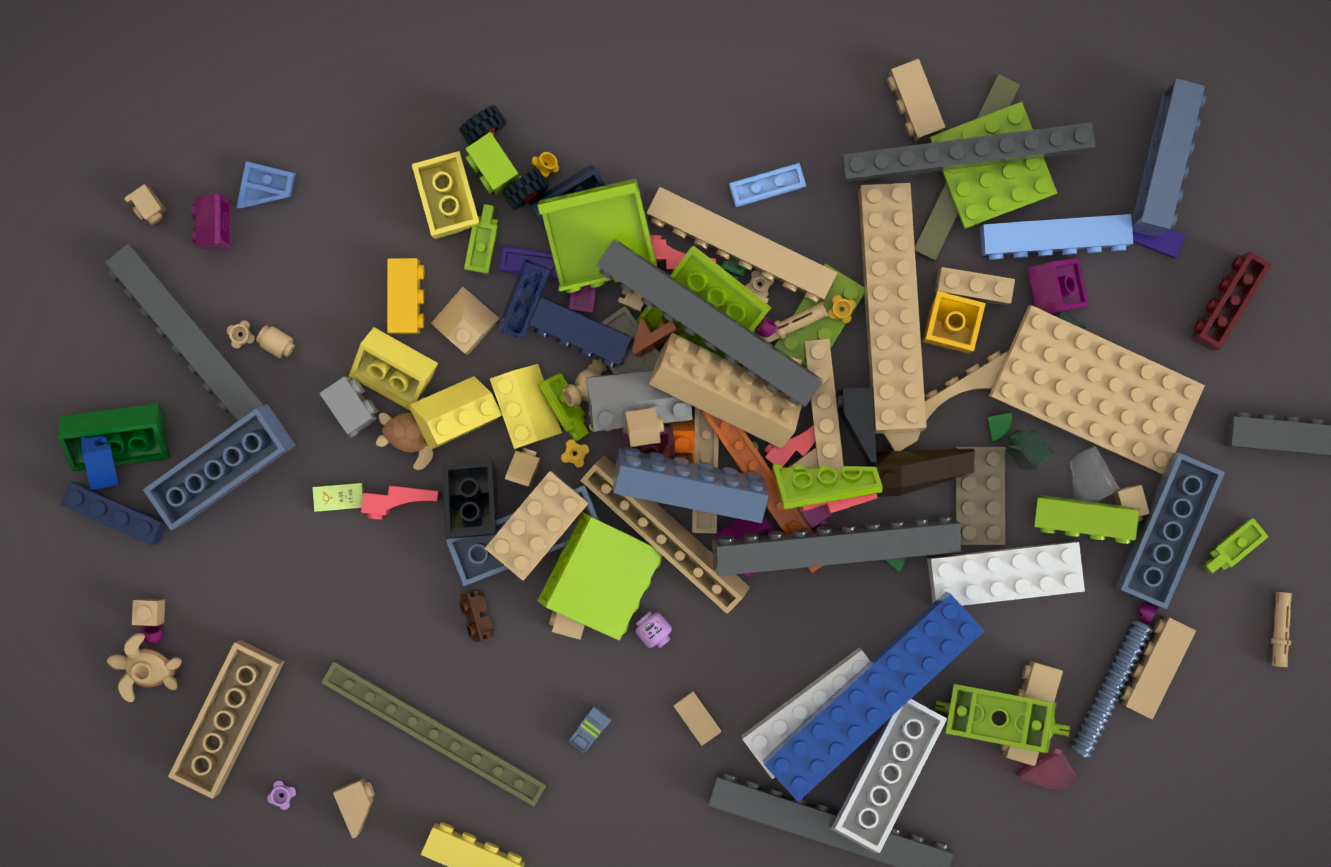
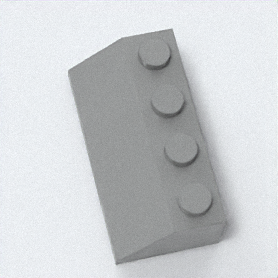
[586,370,693,431]

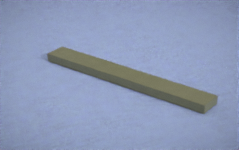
[915,74,1020,261]

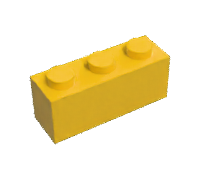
[387,258,425,334]

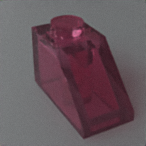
[1015,749,1077,790]

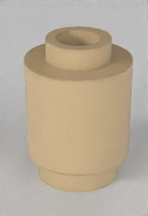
[256,325,295,359]

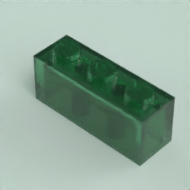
[1004,429,1055,469]

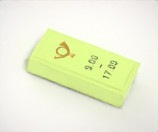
[313,483,364,512]

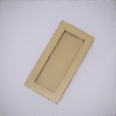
[673,691,722,746]

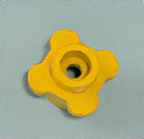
[531,152,559,178]
[828,295,856,323]
[561,440,589,468]

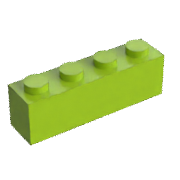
[1034,495,1140,544]

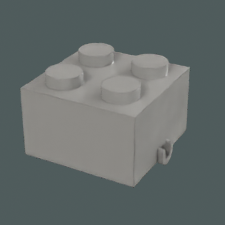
[319,376,379,438]

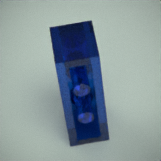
[498,258,550,340]

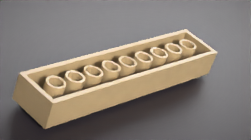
[858,183,926,434]

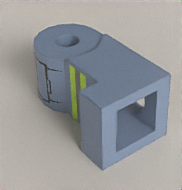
[567,704,612,754]

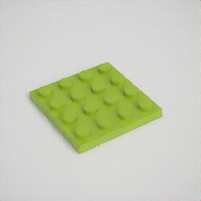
[929,102,1057,229]
[636,245,772,359]

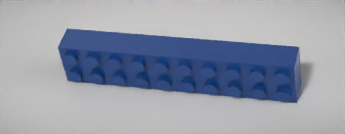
[762,592,984,802]

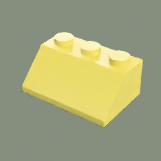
[412,151,480,239]
[349,327,438,411]
[490,364,563,449]
[409,376,502,450]

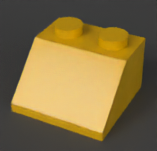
[921,291,986,354]

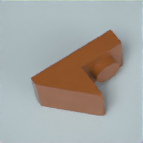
[632,317,682,357]

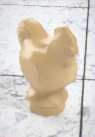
[562,359,607,407]

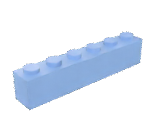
[980,214,1134,260]

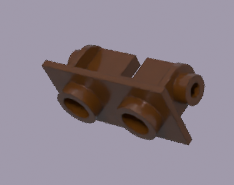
[460,589,494,642]

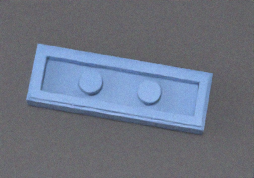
[729,163,806,208]

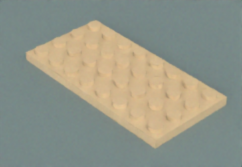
[989,305,1205,475]

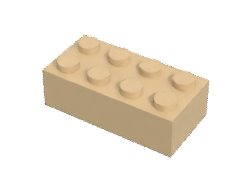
[485,471,589,581]

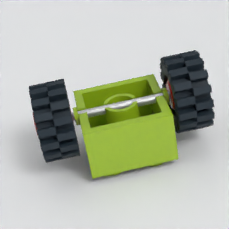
[459,105,550,210]

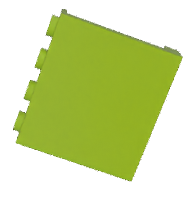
[537,179,657,293]
[537,512,662,640]

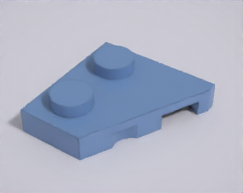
[236,161,296,208]

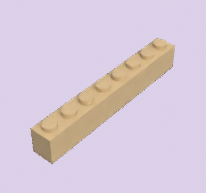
[647,187,837,303]
[580,455,750,614]

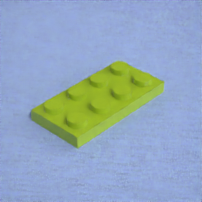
[774,264,864,368]

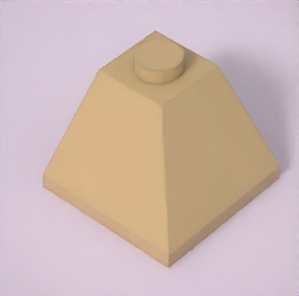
[431,287,500,355]

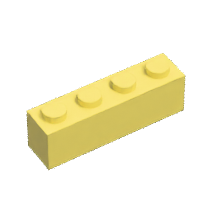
[421,822,525,867]

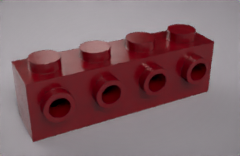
[1192,252,1272,351]

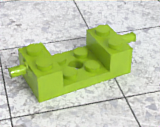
[935,684,1070,753]

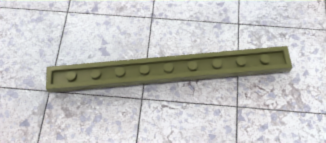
[321,661,547,807]

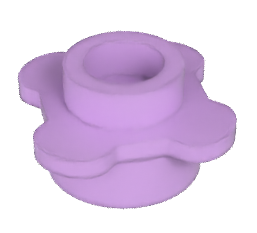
[267,781,296,810]

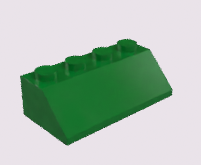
[57,403,170,471]

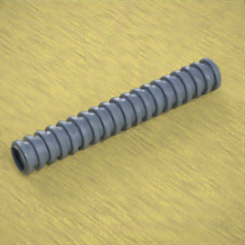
[1070,621,1153,758]

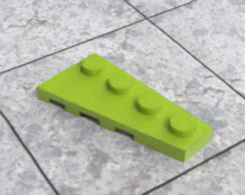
[773,464,883,509]

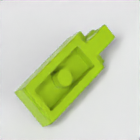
[464,204,498,274]
[538,373,589,442]
[1202,517,1269,574]

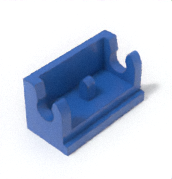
[81,436,119,490]

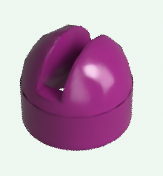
[756,317,778,337]
[1137,602,1158,624]
[142,625,163,645]

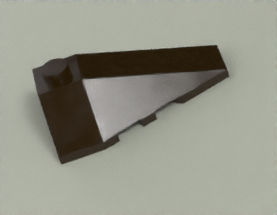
[875,449,975,497]

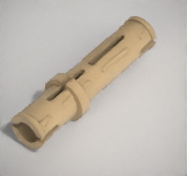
[755,302,829,343]
[1271,592,1292,667]

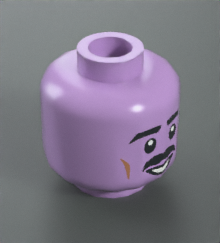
[635,611,672,648]

